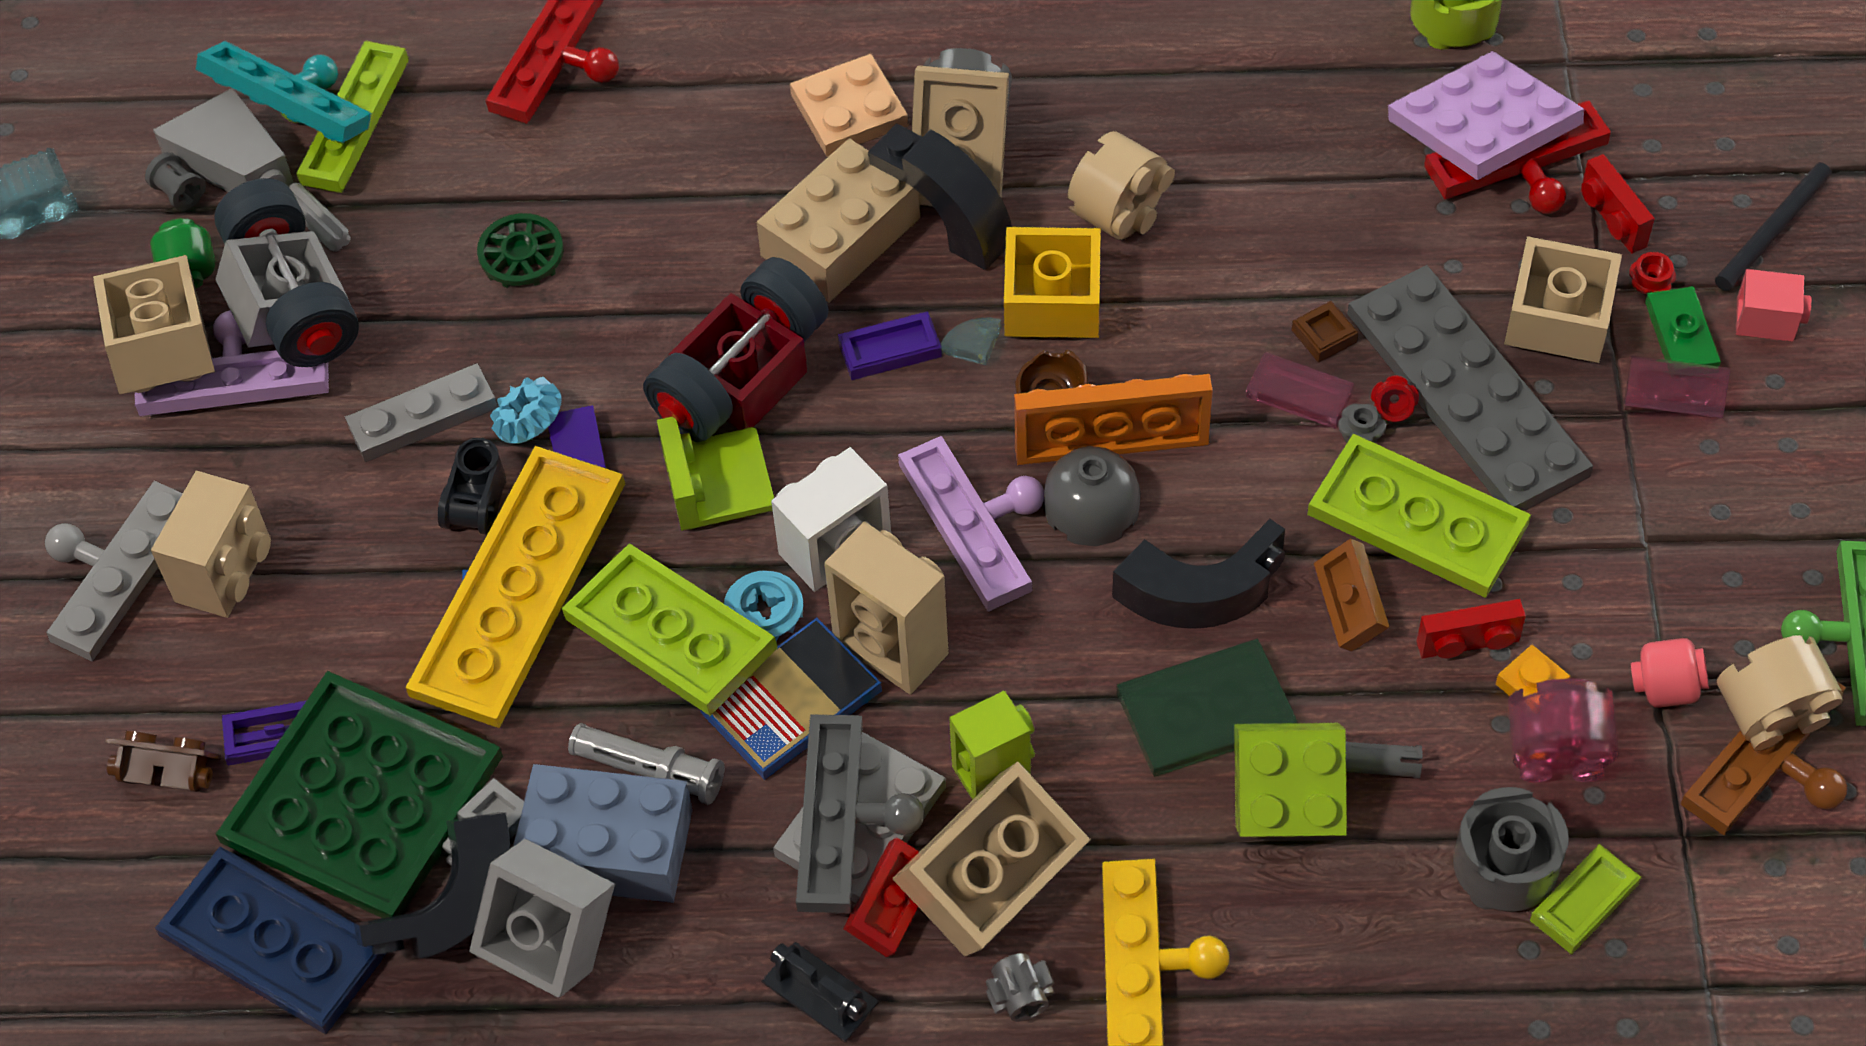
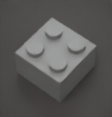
[469,839,615,998]

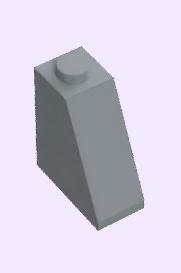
[153,88,294,192]

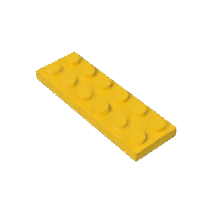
[405,446,625,728]

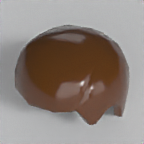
[1015,350,1088,394]

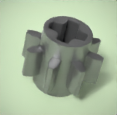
[986,954,1054,1022]

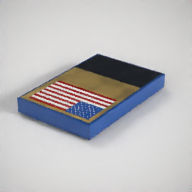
[700,618,882,780]

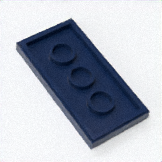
[155,846,387,1034]

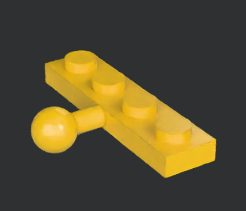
[1102,859,1229,1046]

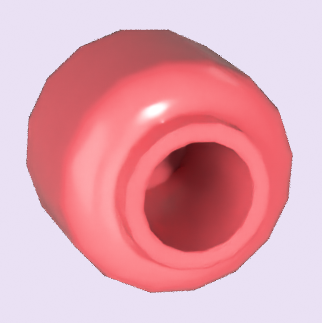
[1631,638,1709,708]

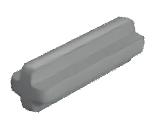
[289,183,351,251]

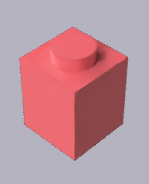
[1736,269,1812,342]

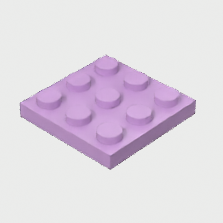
[1388,51,1584,180]

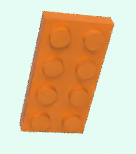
[1014,374,1213,465]

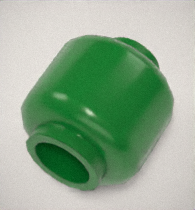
[150,219,215,288]

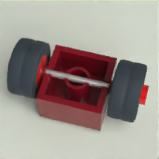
[643,257,828,442]

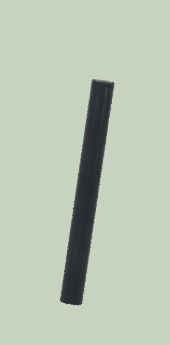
[1715,162,1832,291]

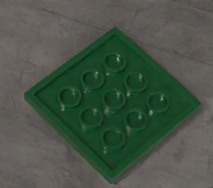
[216,671,503,918]

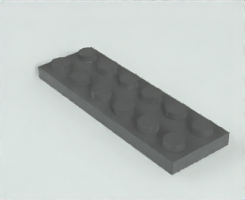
[1347,265,1593,511]

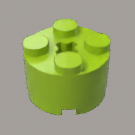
[1410,0,1502,50]

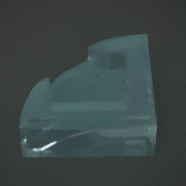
[941,318,1001,365]

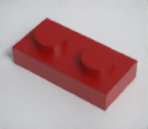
[1581,154,1655,254]
[1416,599,1526,659]
[843,837,919,957]

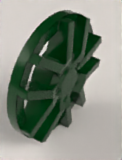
[477,213,564,289]

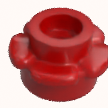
[1629,252,1676,294]
[1371,375,1419,422]

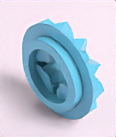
[490,376,561,444]
[724,571,803,641]

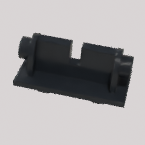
[762,942,879,1043]

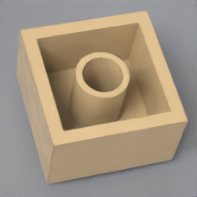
[1504,236,1622,363]
[151,471,271,618]

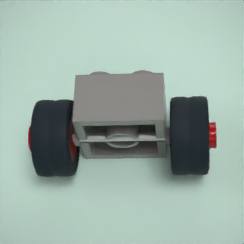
[214,178,359,367]

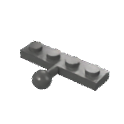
[796,714,925,913]

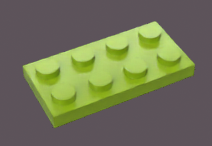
[1307,433,1531,598]
[562,543,778,716]

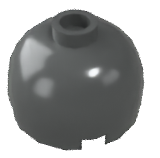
[1043,446,1141,546]

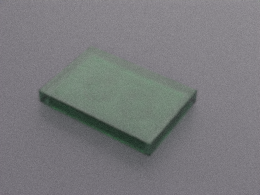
[1116,638,1298,777]

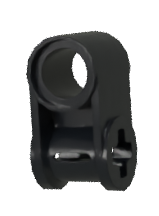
[438,438,506,535]

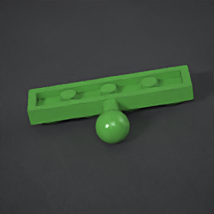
[1781,541,1866,726]

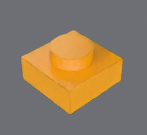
[1496,644,1570,716]

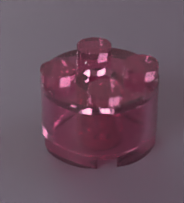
[1508,679,1619,782]

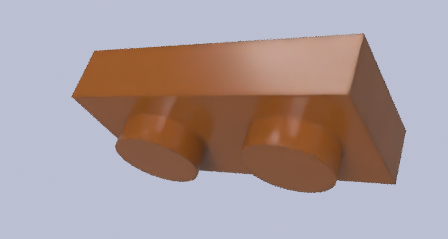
[1314,538,1390,652]

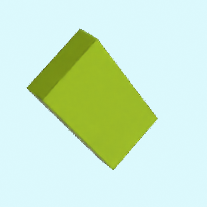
[1530,844,1641,955]

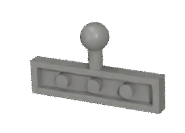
[45,481,183,662]

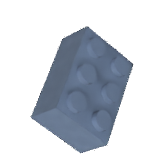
[514,764,693,903]

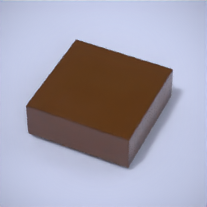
[1291,301,1359,363]

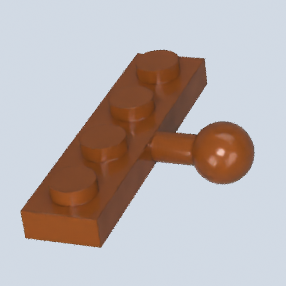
[1680,682,1847,835]

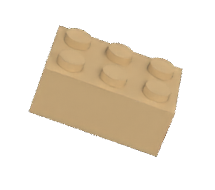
[757,138,920,302]
[93,255,215,395]
[824,521,949,695]
[892,762,1090,956]

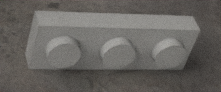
[345,363,498,462]

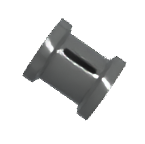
[145,152,206,211]

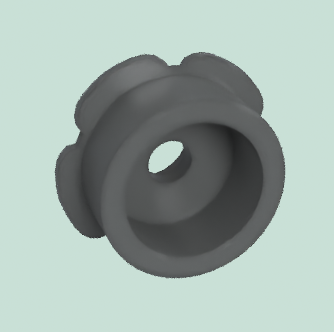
[1338,404,1386,443]

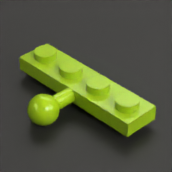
[281,41,409,193]

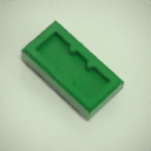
[1645,286,1721,378]

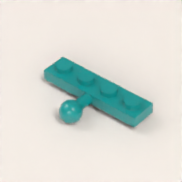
[195,41,371,143]

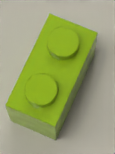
[949,690,1035,800]

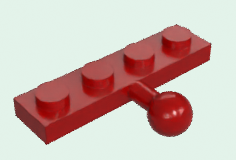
[486,0,619,124]
[1424,100,1611,214]

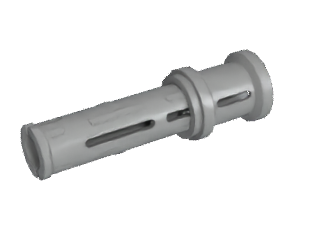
[568,723,725,805]

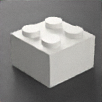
[771,447,891,592]

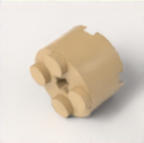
[1068,131,1175,239]
[1717,635,1843,751]

